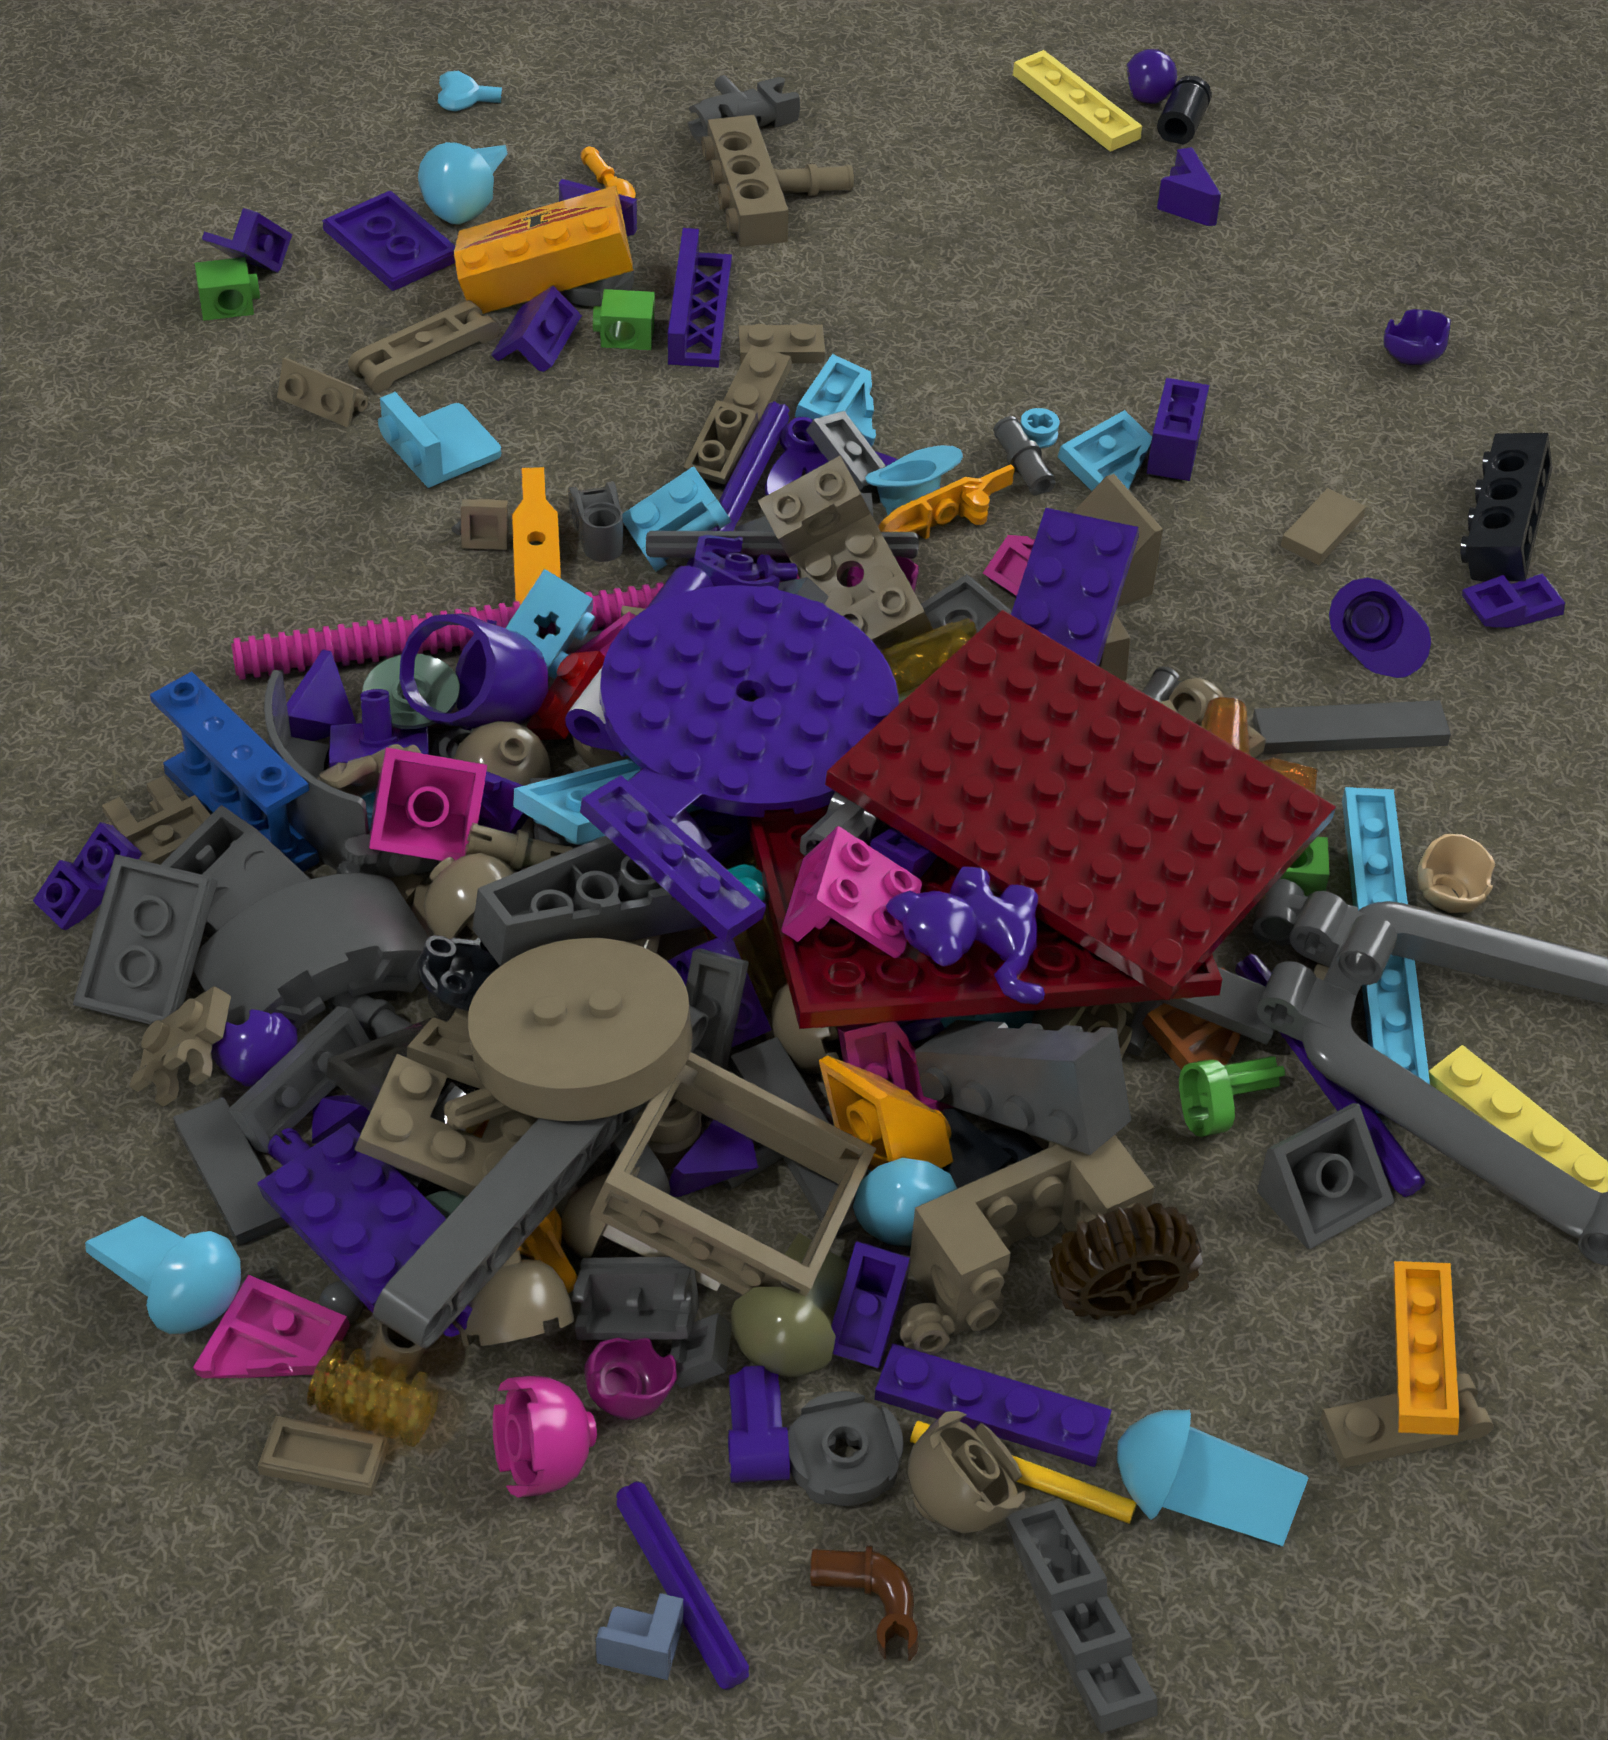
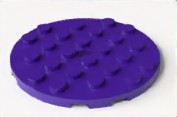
[599,585,899,817]

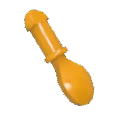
[581,146,636,198]

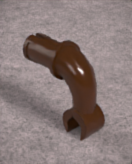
[810,1545,919,1661]

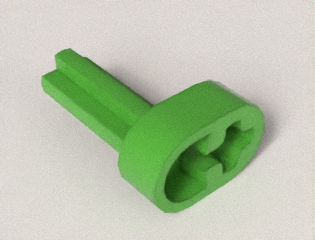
[1179,1056,1285,1137]

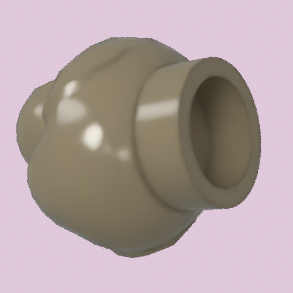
[1169,677,1226,729]

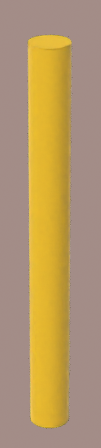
[910,1420,1137,1524]

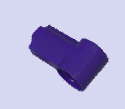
[728,1366,790,1483]

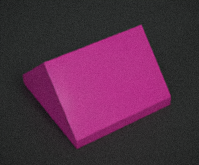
[369,747,487,861]

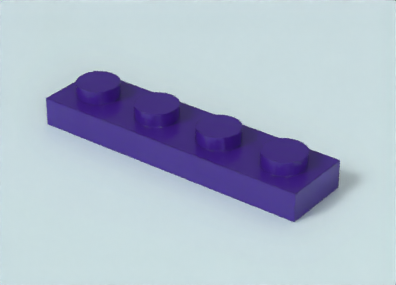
[580,775,766,944]
[874,1343,1112,1467]

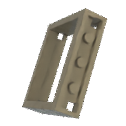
[589,1052,877,1297]

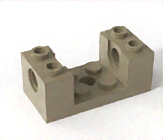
[758,456,936,661]
[909,1135,1155,1336]

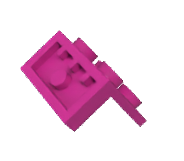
[781,826,922,958]

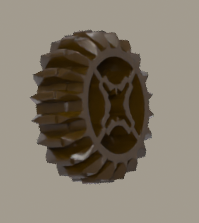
[1049,1203,1203,1320]

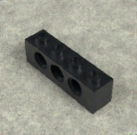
[1460,433,1553,581]

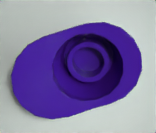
[1329,577,1431,678]

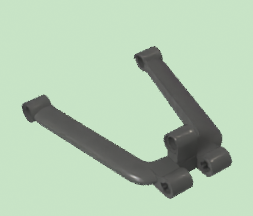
[1257,891,1608,1266]

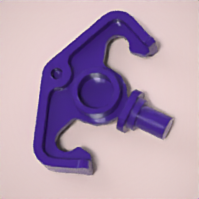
[693,535,798,589]

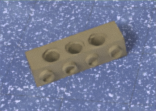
[701,115,789,247]

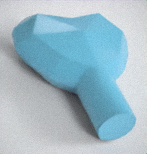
[438,71,502,112]

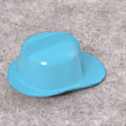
[865,445,963,516]

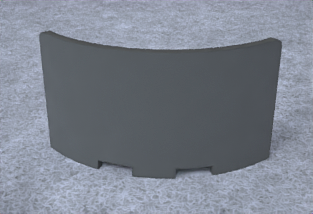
[264,670,371,870]
[193,873,429,1029]

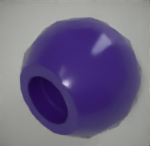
[1126,49,1177,104]

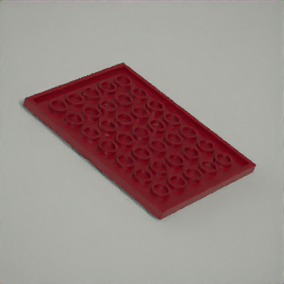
[825,610,1336,1001]
[747,805,1223,1029]

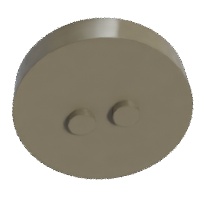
[467,938,693,1121]

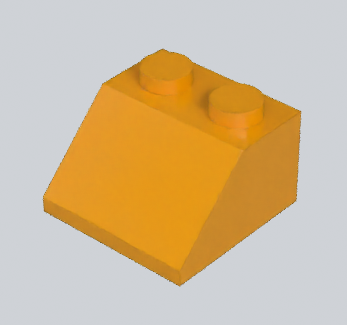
[819,1055,953,1171]

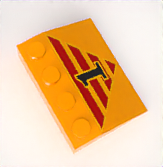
[454,185,634,314]

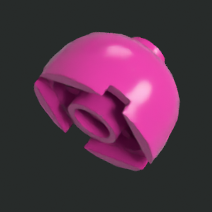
[493,1376,597,1498]

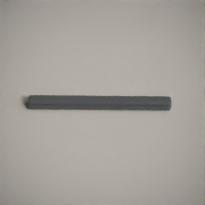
[646,531,919,559]

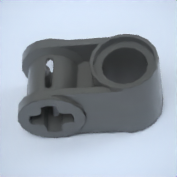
[568,481,624,562]

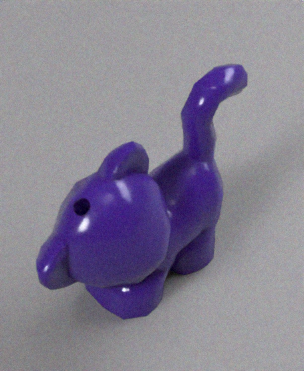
[886,867,1045,1005]

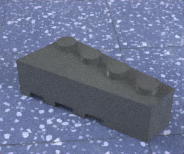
[472,836,704,966]
[914,1020,1131,1155]

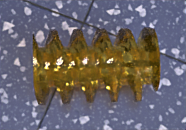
[307,1340,439,1447]

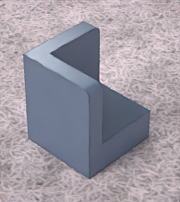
[596,1593,683,1680]

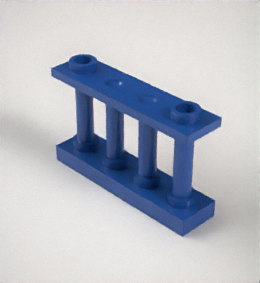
[150,671,319,872]

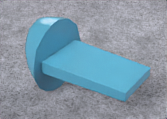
[418,142,508,225]
[853,1158,958,1247]
[85,1216,241,1334]
[1117,1410,1309,1546]

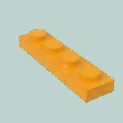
[1393,1261,1459,1435]

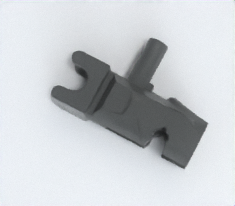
[688,75,800,145]

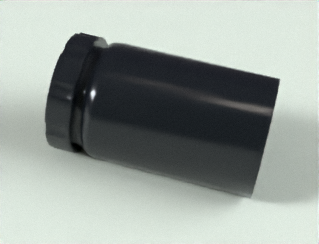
[1157,76,1212,145]

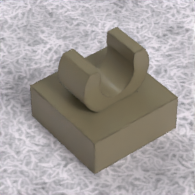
[461,498,508,550]

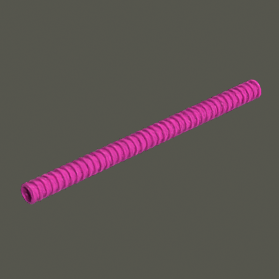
[231,574,800,680]

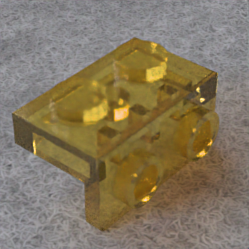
[880,618,977,695]

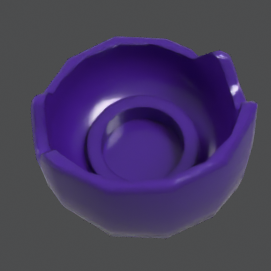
[1383,309,1451,365]
[211,1009,298,1087]

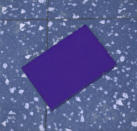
[322,190,455,291]

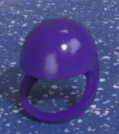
[399,613,548,731]

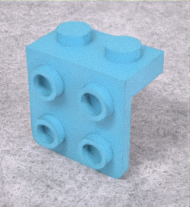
[378,392,501,488]

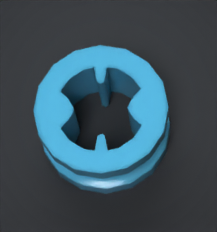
[1020,408,1060,448]

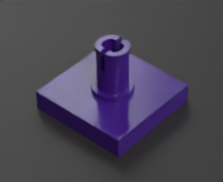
[329,689,429,767]

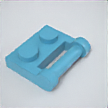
[622,466,732,572]

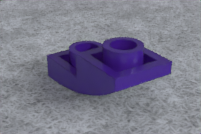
[33,822,143,930]

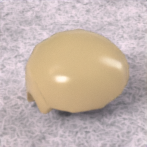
[1417,834,1495,913]

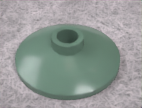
[362,654,460,729]

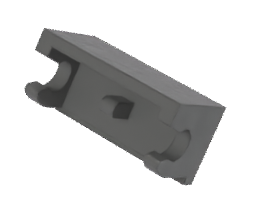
[572,1257,700,1340]

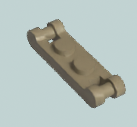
[348,300,500,394]

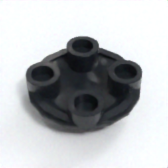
[417,935,500,1011]

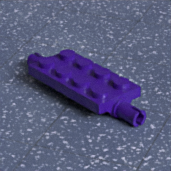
[257,1123,472,1337]

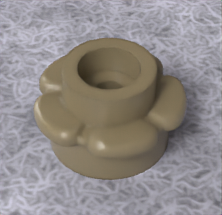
[900,1303,955,1355]

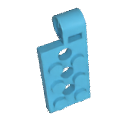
[513,758,703,845]

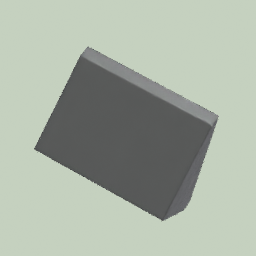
[1257,1103,1394,1249]

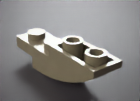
[683,345,792,484]

